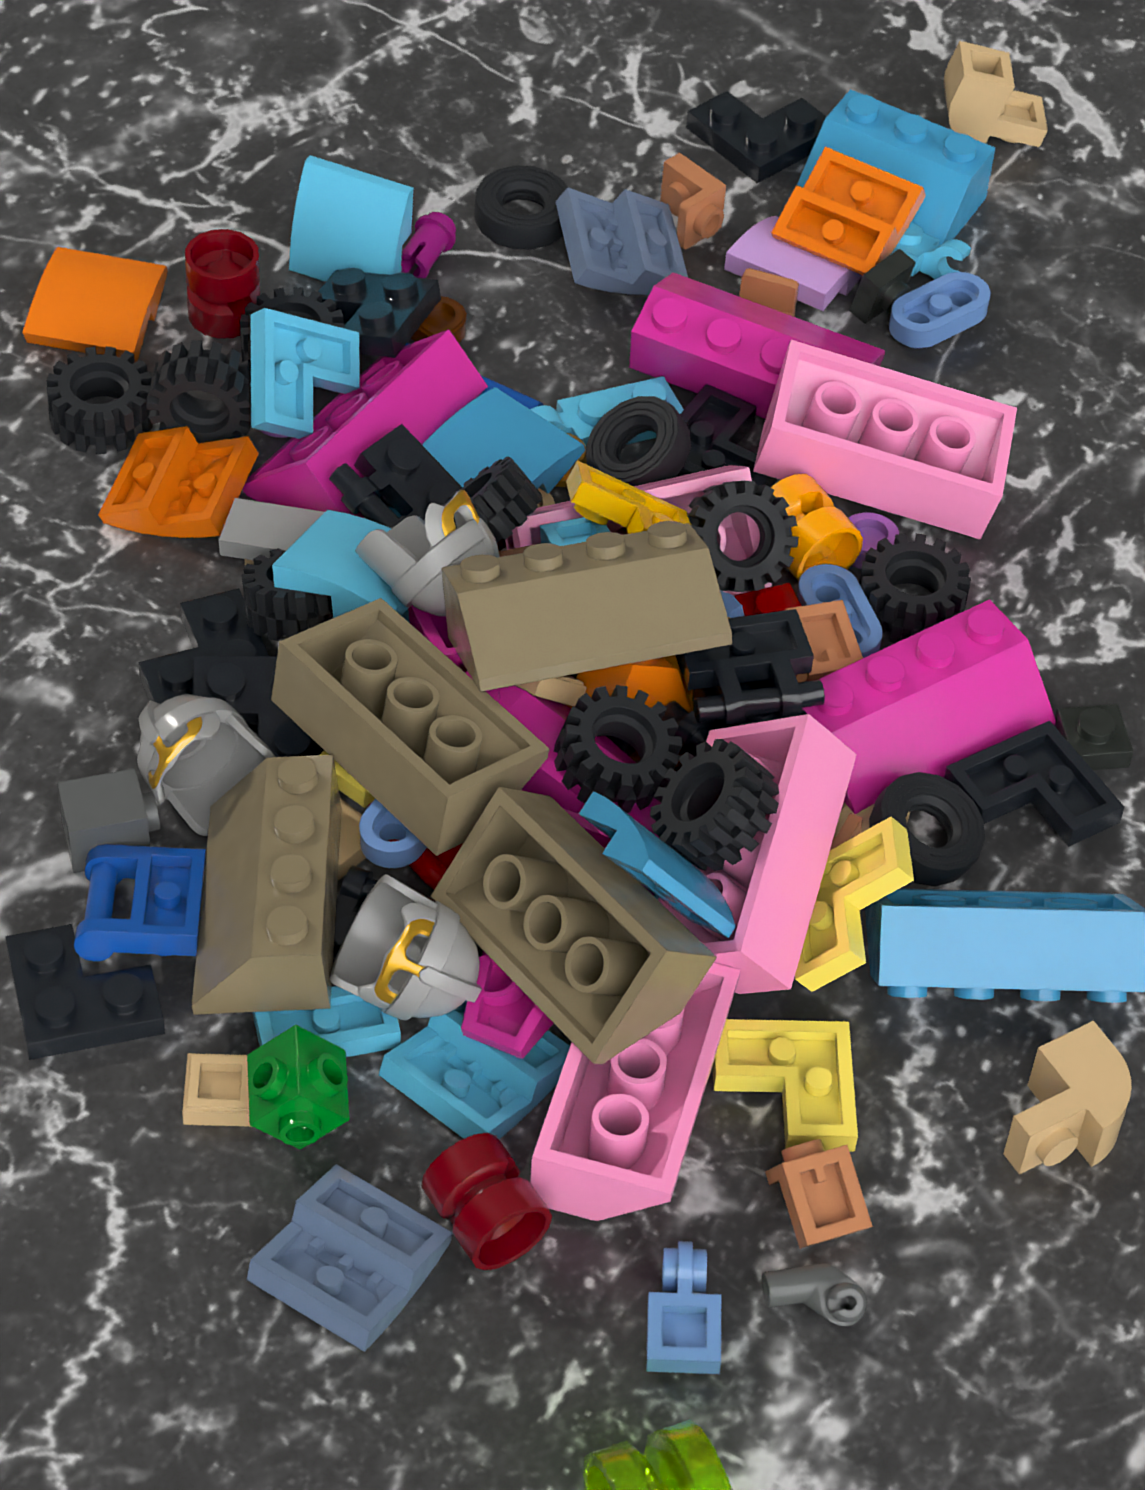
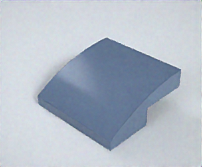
[556,187,688,295]
[246,1164,453,1352]

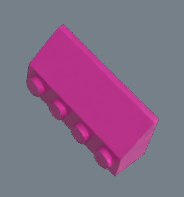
[629,272,885,419]
[242,329,488,518]
[802,599,1056,814]

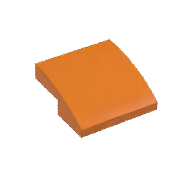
[771,146,926,276]
[22,247,168,362]
[98,426,259,538]

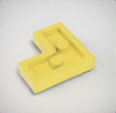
[795,817,914,992]
[712,1019,858,1152]

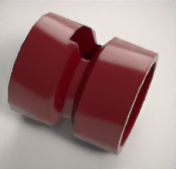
[185,229,260,339]
[421,1133,552,1270]

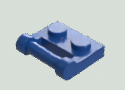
[74,844,206,962]

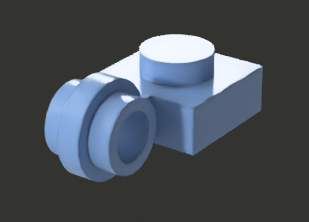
[646,1241,721,1374]

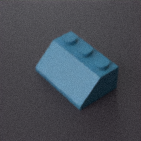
[797,89,995,245]

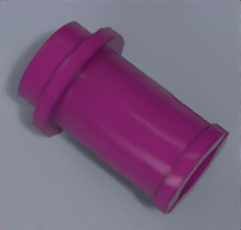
[401,212,456,278]

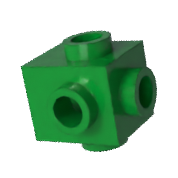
[247,1024,350,1150]

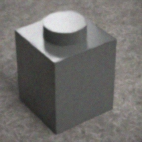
[57,768,160,873]

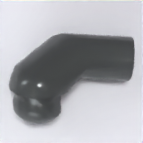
[761,1263,867,1326]

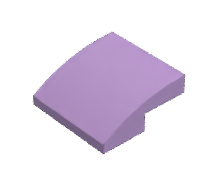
[724,216,862,311]

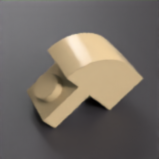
[944,41,1048,147]
[1004,1020,1132,1175]

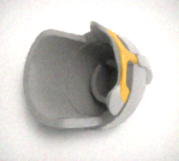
[355,490,500,616]
[137,694,275,836]
[329,874,482,1021]

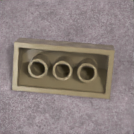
[441,521,732,692]
[271,598,549,856]
[192,755,342,1015]
[431,787,717,1065]

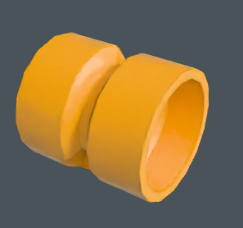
[770,474,863,582]

